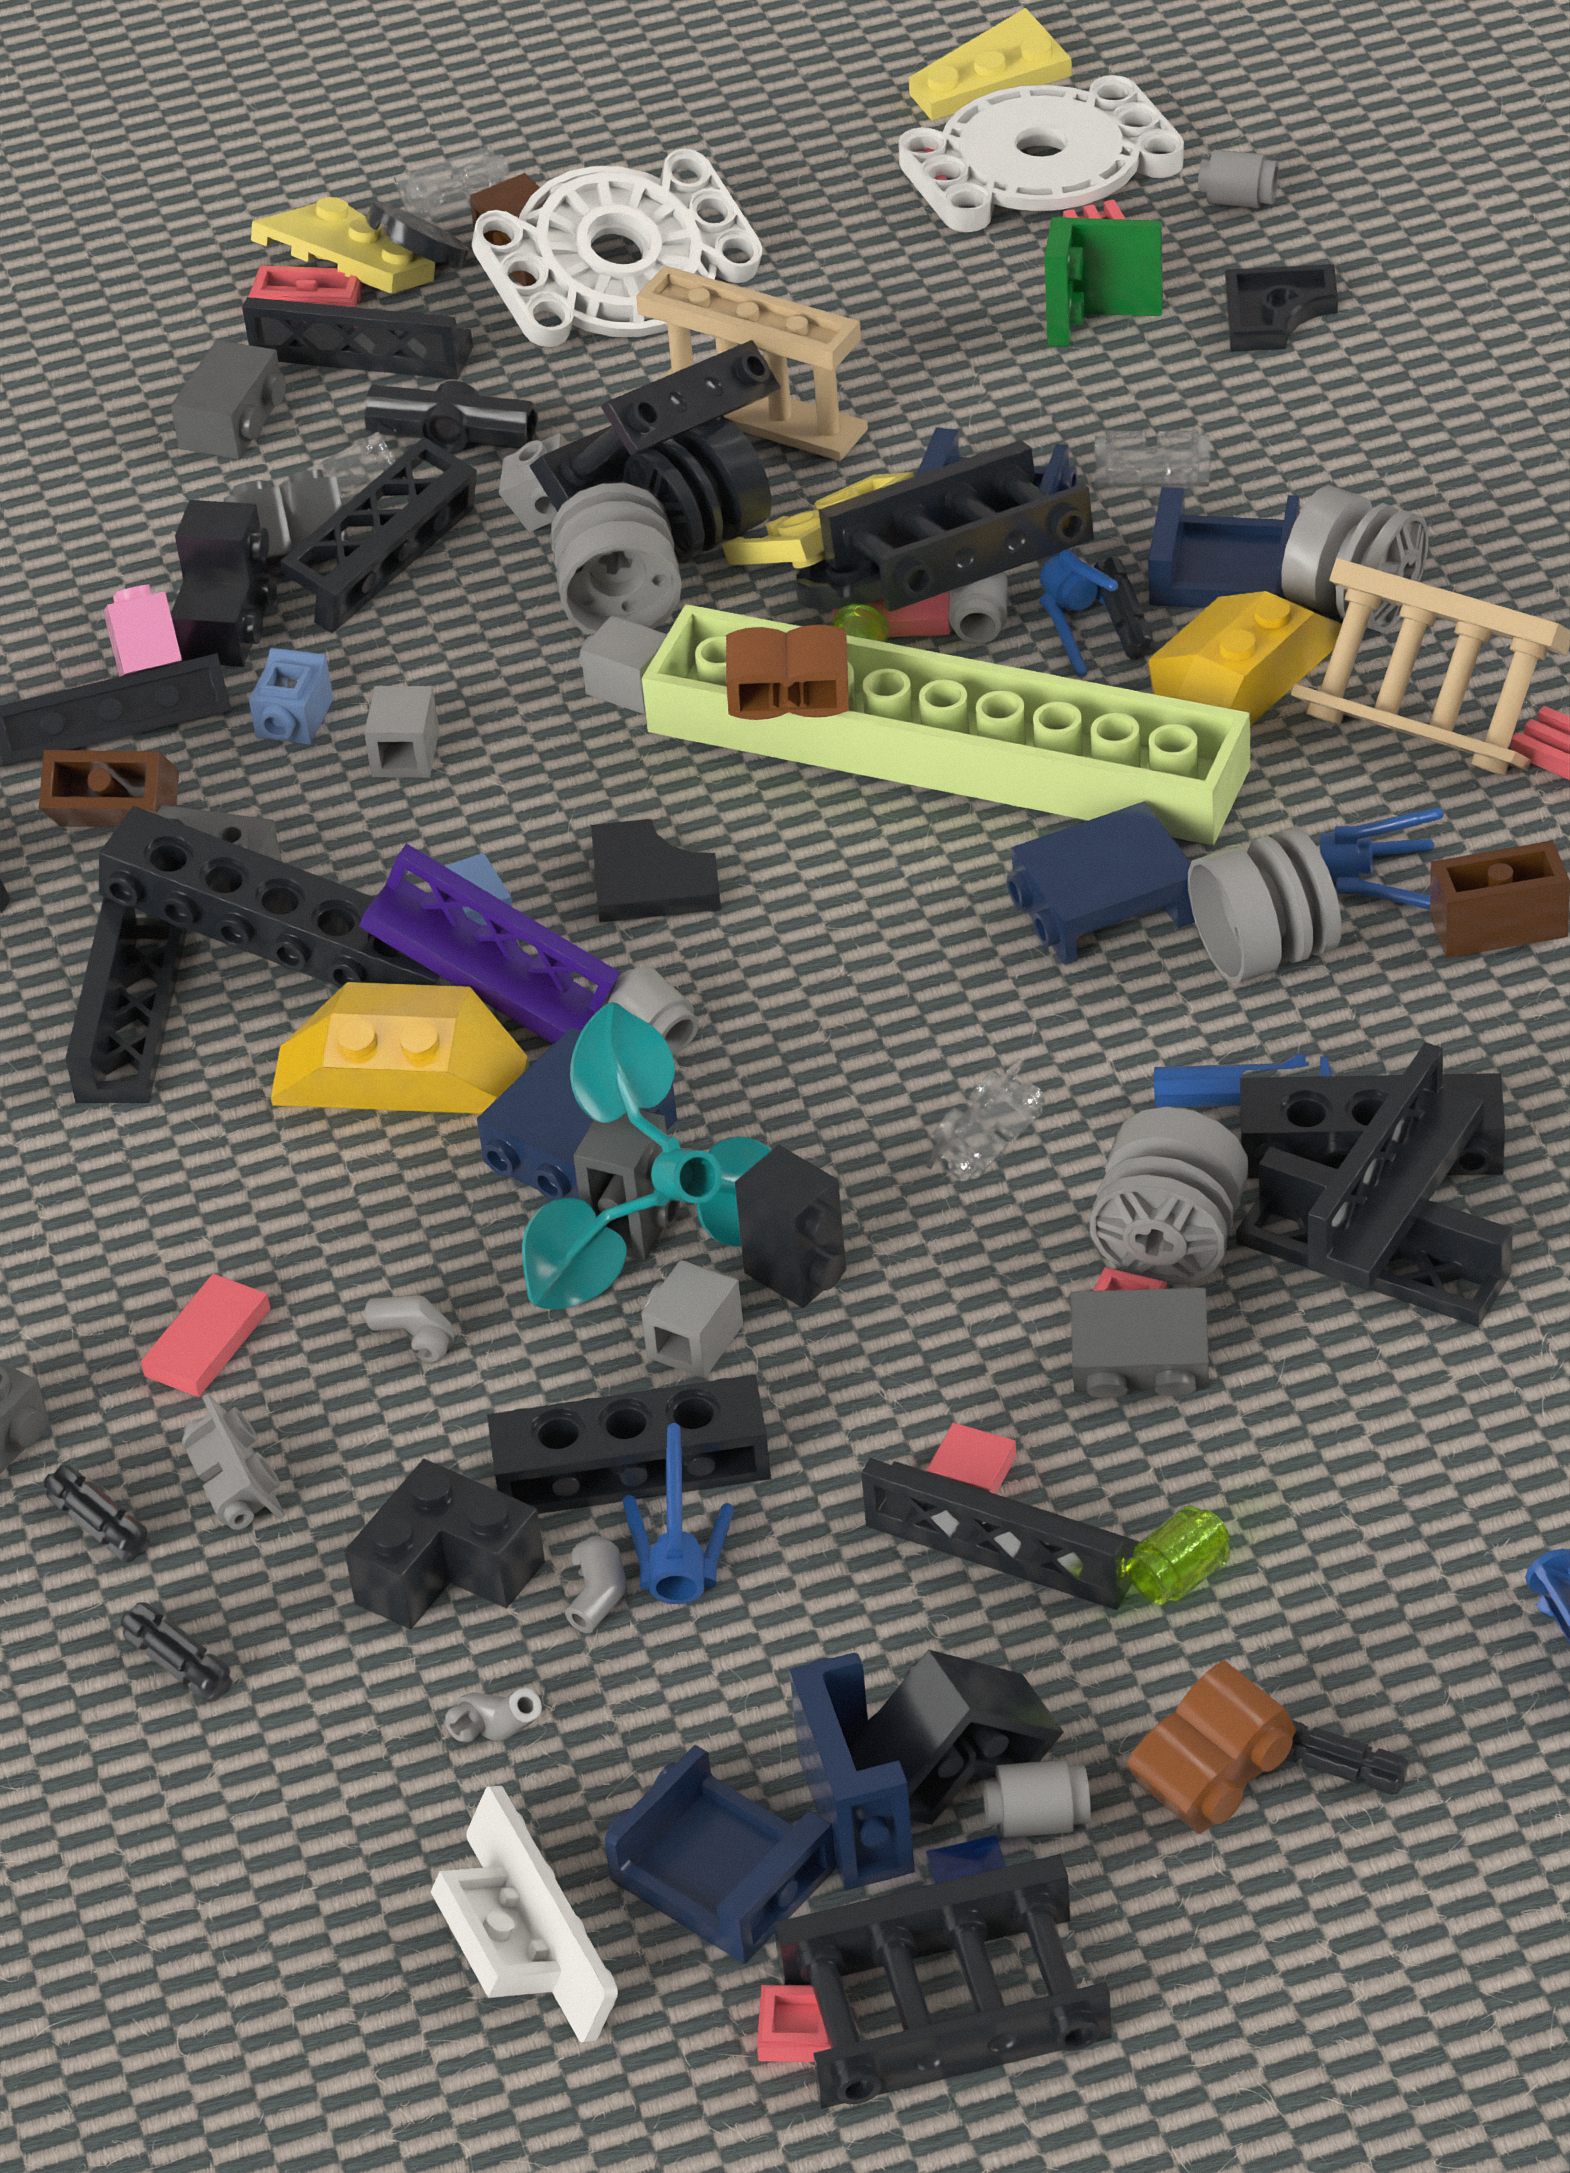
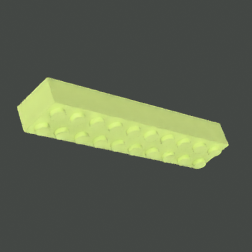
[642,604,1250,846]

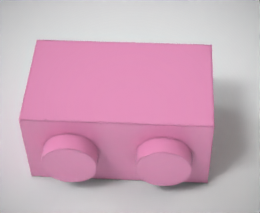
[103,584,182,677]

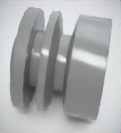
[551,483,682,635]
[1282,485,1429,633]
[1188,826,1341,984]
[1089,1107,1248,1285]

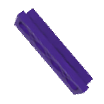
[359,843,621,1044]

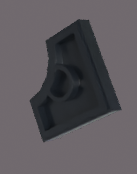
[1225,264,1338,352]
[591,819,721,922]

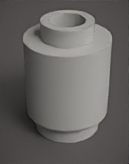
[1198,149,1279,208]
[948,571,1008,644]
[608,966,699,1055]
[983,1759,1091,1838]

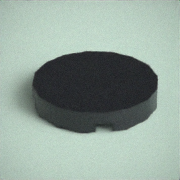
[365,201,470,269]
[794,558,884,610]

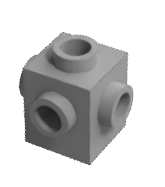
[499,432,569,532]

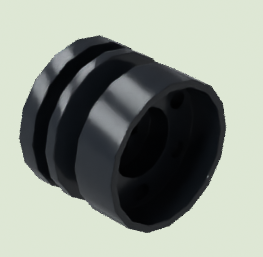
[623,416,772,563]

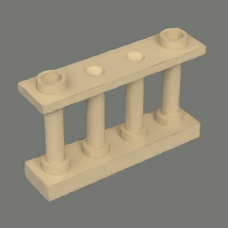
[636,265,868,461]
[1291,558,1570,776]

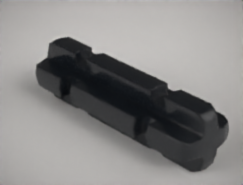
[1094,557,1156,659]
[43,1465,150,1562]
[120,1602,233,1702]
[1285,1719,1408,1795]

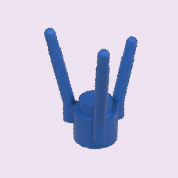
[1039,549,1150,678]
[1320,808,1444,910]
[623,1423,734,1604]

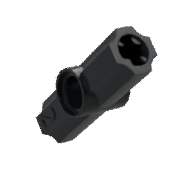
[364,380,538,454]

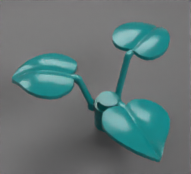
[522,1002,772,1309]

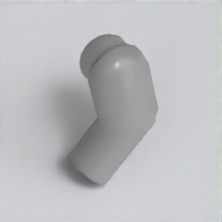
[365,1295,455,1363]
[565,1535,627,1634]
[445,1688,542,1742]

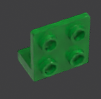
[1044,217,1163,347]

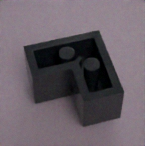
[170,500,277,667]
[344,1458,545,1630]
[848,1649,1064,1825]

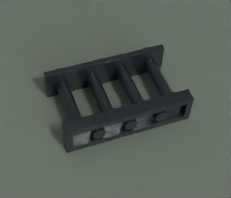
[529,340,781,512]
[819,440,1094,612]
[774,1854,1112,2109]

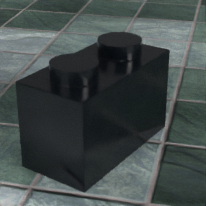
[734,1144,846,1308]

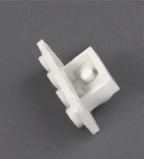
[431,1786,618,2043]

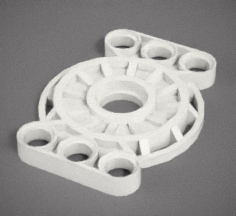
[899,75,1184,232]
[472,149,762,347]

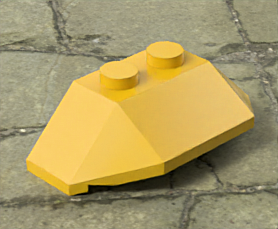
[1148,591,1342,726]
[271,982,529,1114]

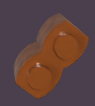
[726,625,849,720]
[1126,1660,1297,1834]

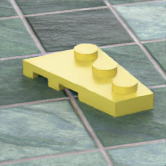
[909,8,1072,121]
[251,197,435,294]
[722,472,914,568]

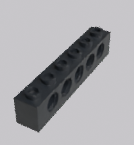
[99,806,456,989]

